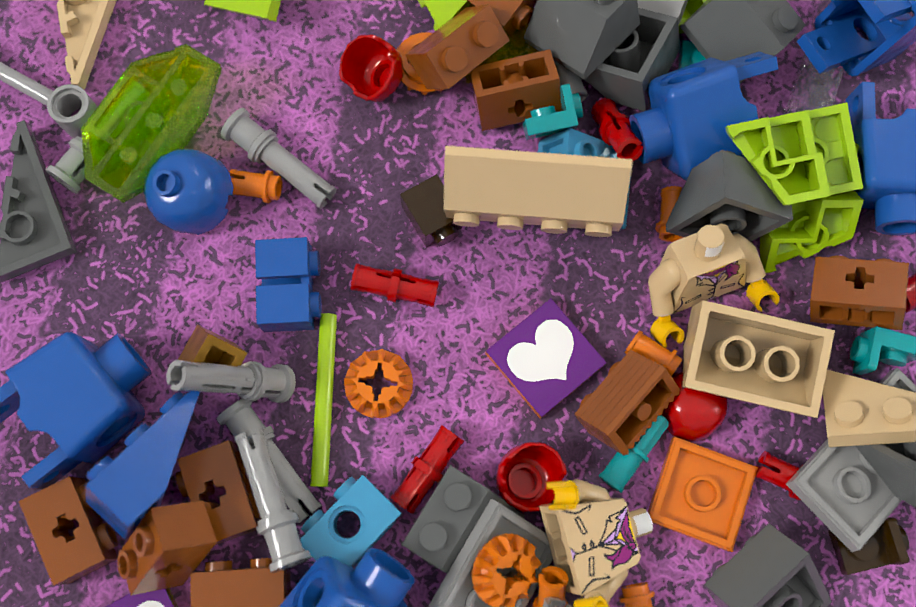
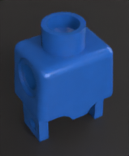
[797,0,916,76]
[629,52,778,181]
[845,81,916,235]
[0,332,152,489]
[279,548,415,607]

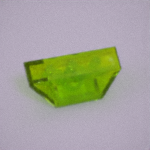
[81,44,222,203]

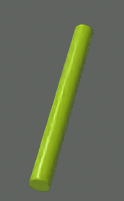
[310,313,337,487]

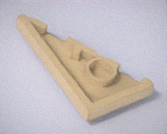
[57,0,117,90]
[823,370,916,447]

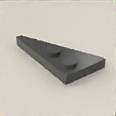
[0,120,77,283]

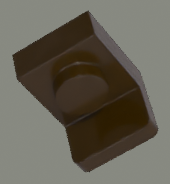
[828,517,910,575]

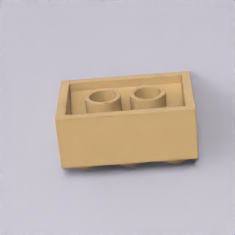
[683,300,835,418]

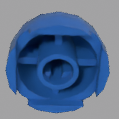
[144,149,233,235]

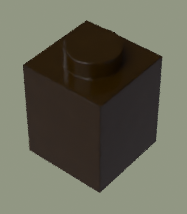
[400,174,462,248]

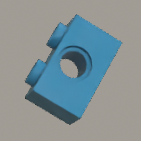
[300,475,403,567]

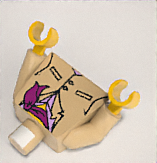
[648,224,780,348]
[539,479,653,607]

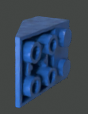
[85,390,200,540]

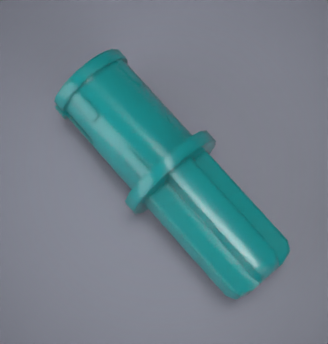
[598,415,669,493]

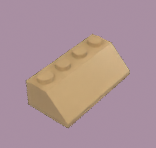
[444,146,632,237]

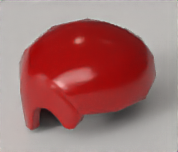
[339,34,404,102]
[662,372,728,442]
[496,442,567,512]

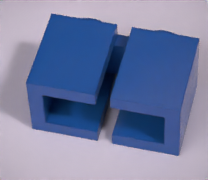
[255,237,322,332]

